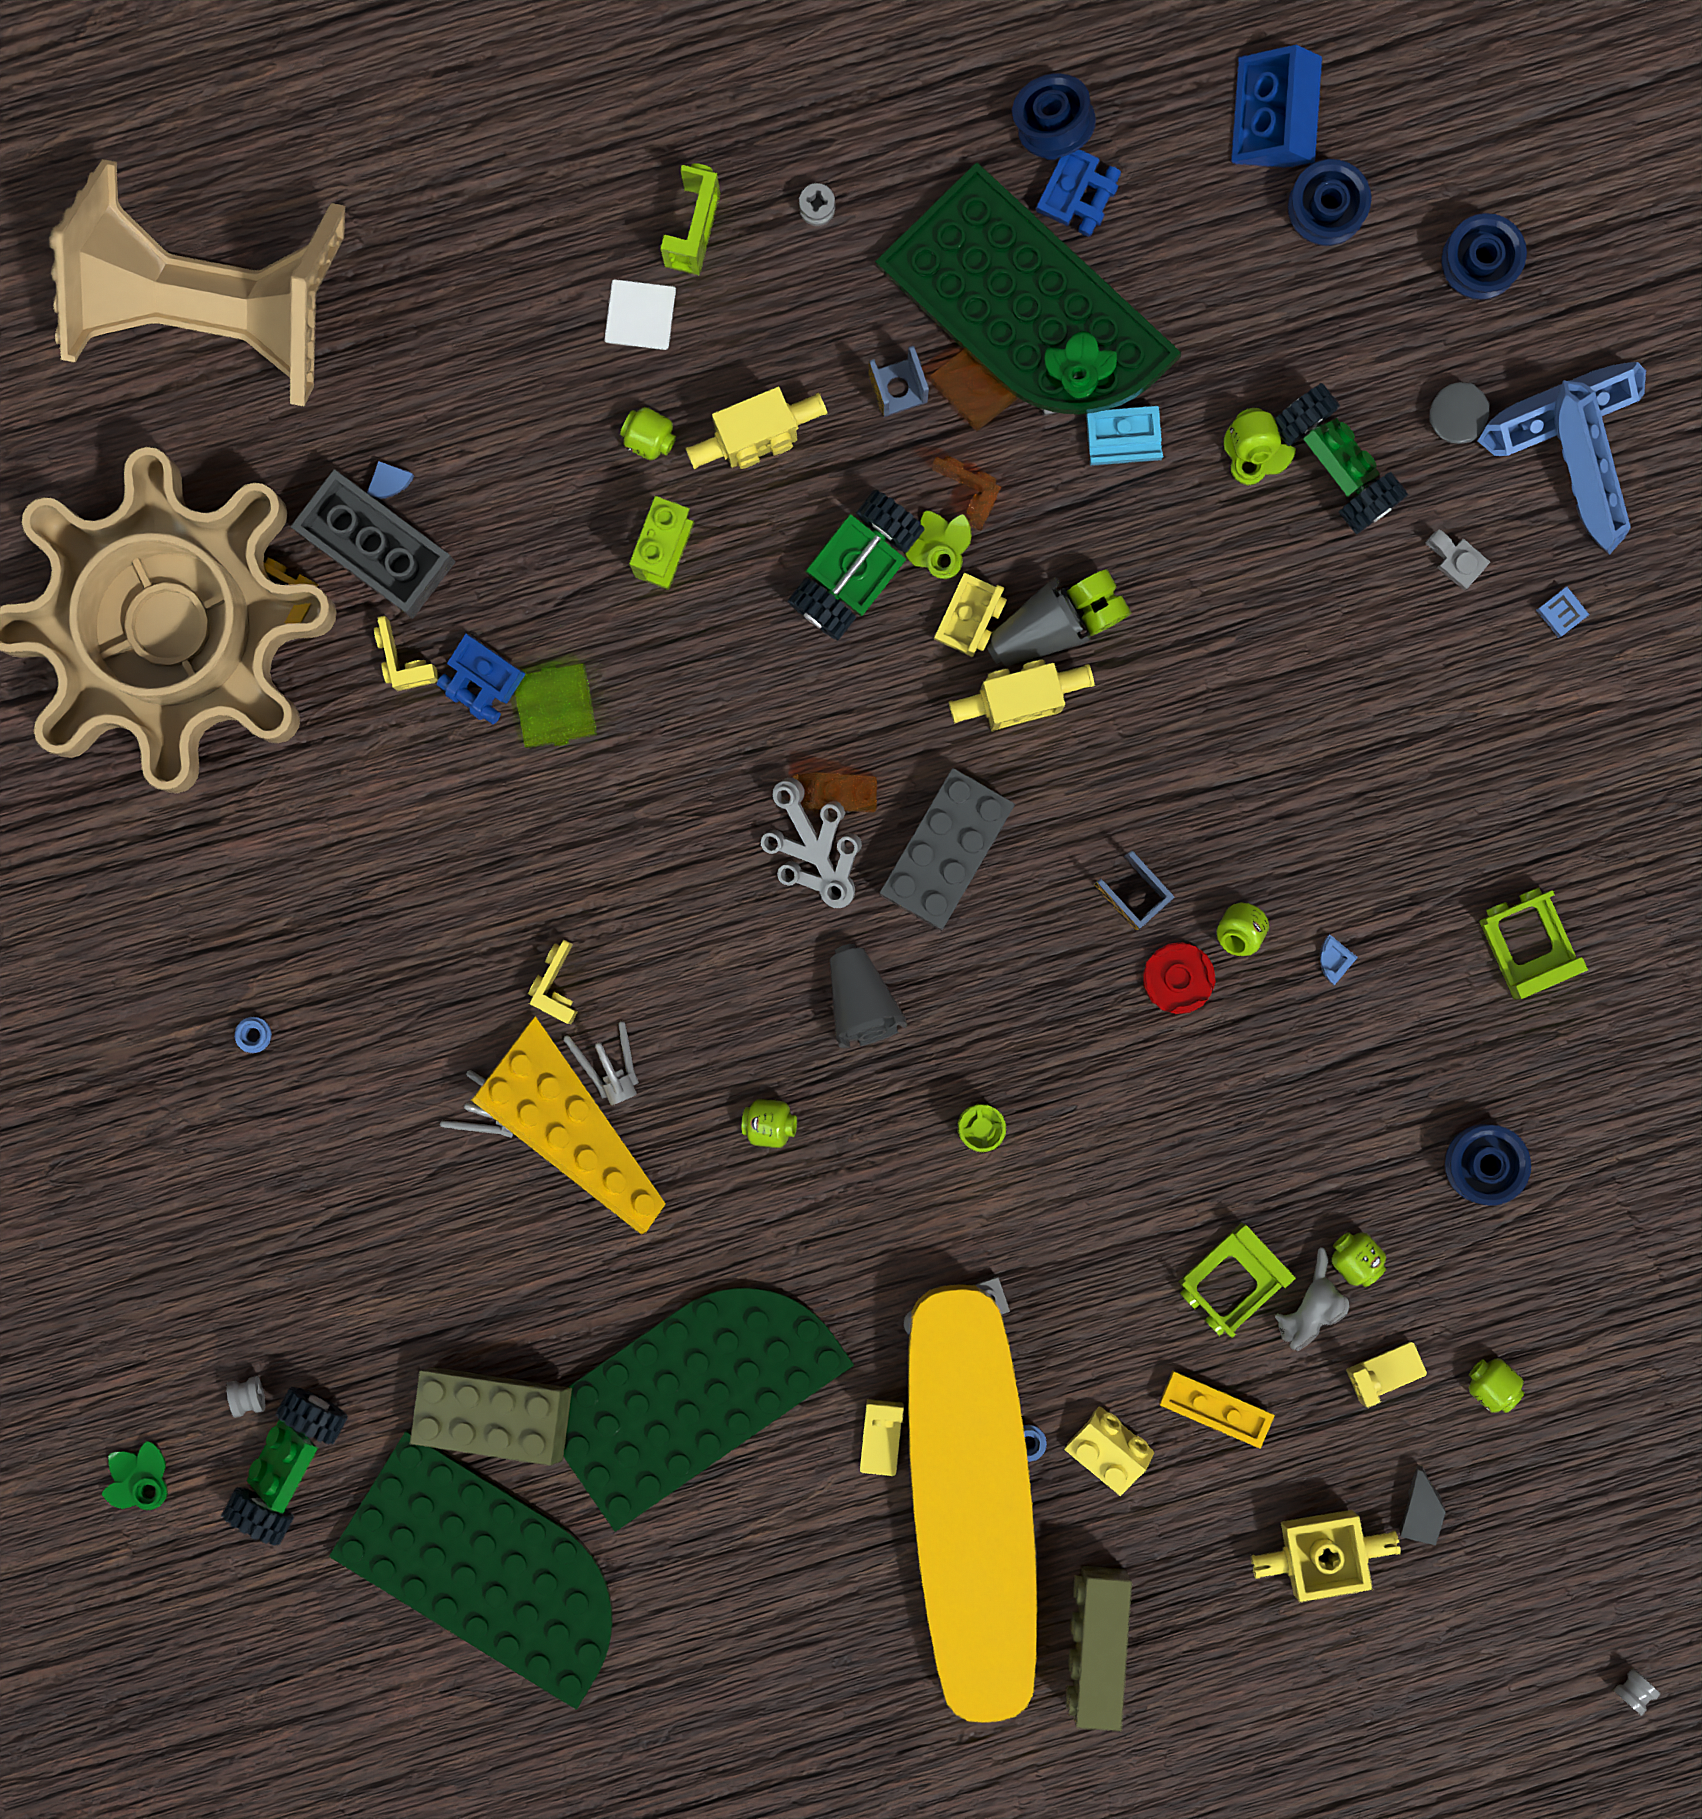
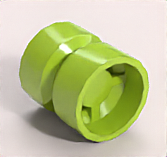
[1066,569,1131,636]
[957,1104,1006,1152]

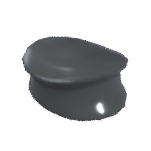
[1429,382,1489,444]

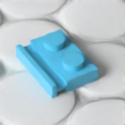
[1086,406,1163,466]

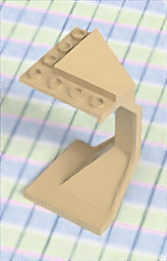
[51,159,345,406]

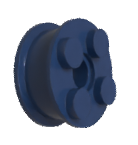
[1012,74,1096,160]
[1288,159,1371,246]
[1441,213,1527,300]
[1445,1124,1531,1205]

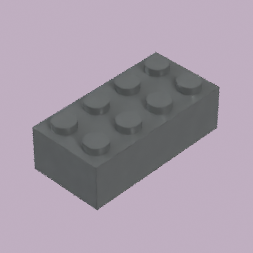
[291,469,455,619]
[879,768,1015,931]

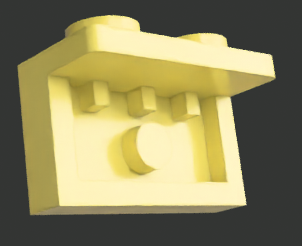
[934,573,1007,657]
[1064,1406,1154,1496]

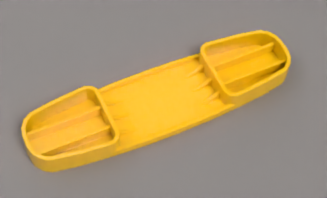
[908,1284,1037,1723]

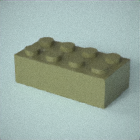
[410,1367,572,1466]
[1066,1566,1132,1731]

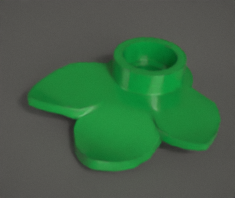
[1044,331,1117,398]
[102,1441,168,1510]

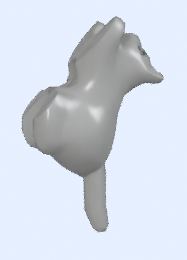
[1275,1247,1349,1351]

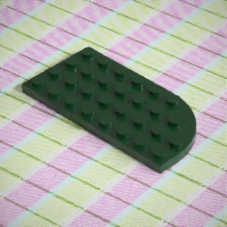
[875,162,1181,414]
[563,1287,854,1532]
[329,1430,613,1710]

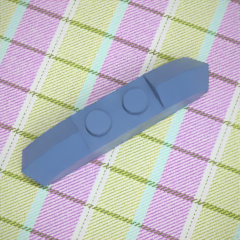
[1478,362,1646,456]
[1555,380,1631,555]

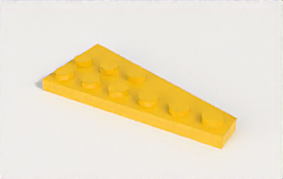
[471,1016,666,1235]

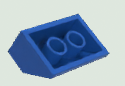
[1232,45,1322,168]

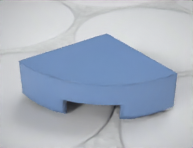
[367,461,414,499]
[1320,934,1358,985]

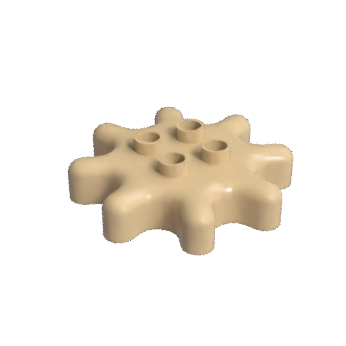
[0,447,337,793]

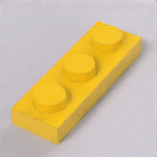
[1159,1371,1275,1449]

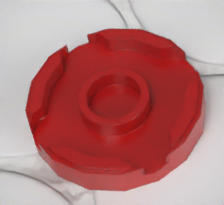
[1143,942,1216,1014]

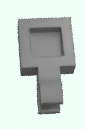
[1425,529,1490,591]

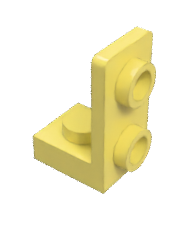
[374,616,439,691]
[528,940,578,1024]
[1346,1342,1427,1408]
[860,1399,904,1476]

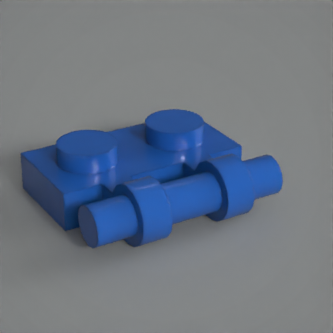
[1036,149,1121,237]
[437,634,526,724]

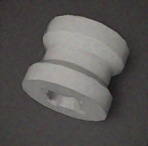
[799,183,835,226]
[227,1376,265,1418]
[1613,1668,1661,1716]

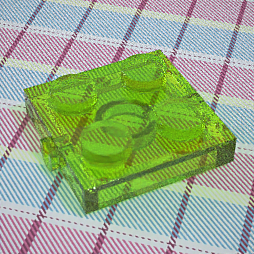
[515,663,597,748]

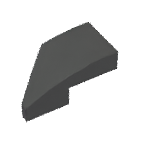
[1399,1465,1446,1546]

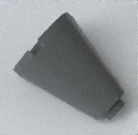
[986,577,1091,667]
[830,944,907,1048]

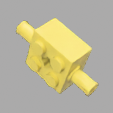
[686,387,827,469]
[949,659,1095,731]
[1251,1510,1400,1602]

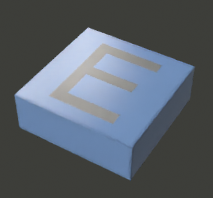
[1536,587,1589,638]

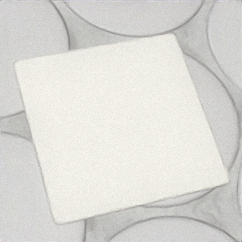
[605,280,676,350]

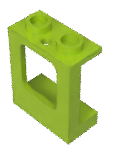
[661,163,720,276]
[629,496,694,590]
[1479,887,1588,1000]
[1178,1223,1296,1338]

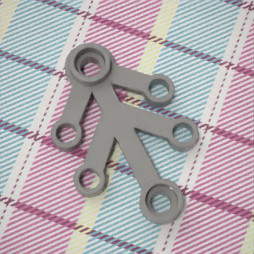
[761,778,862,908]

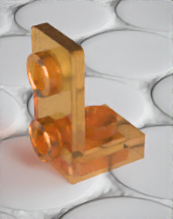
[932,456,1001,532]
[793,772,877,813]

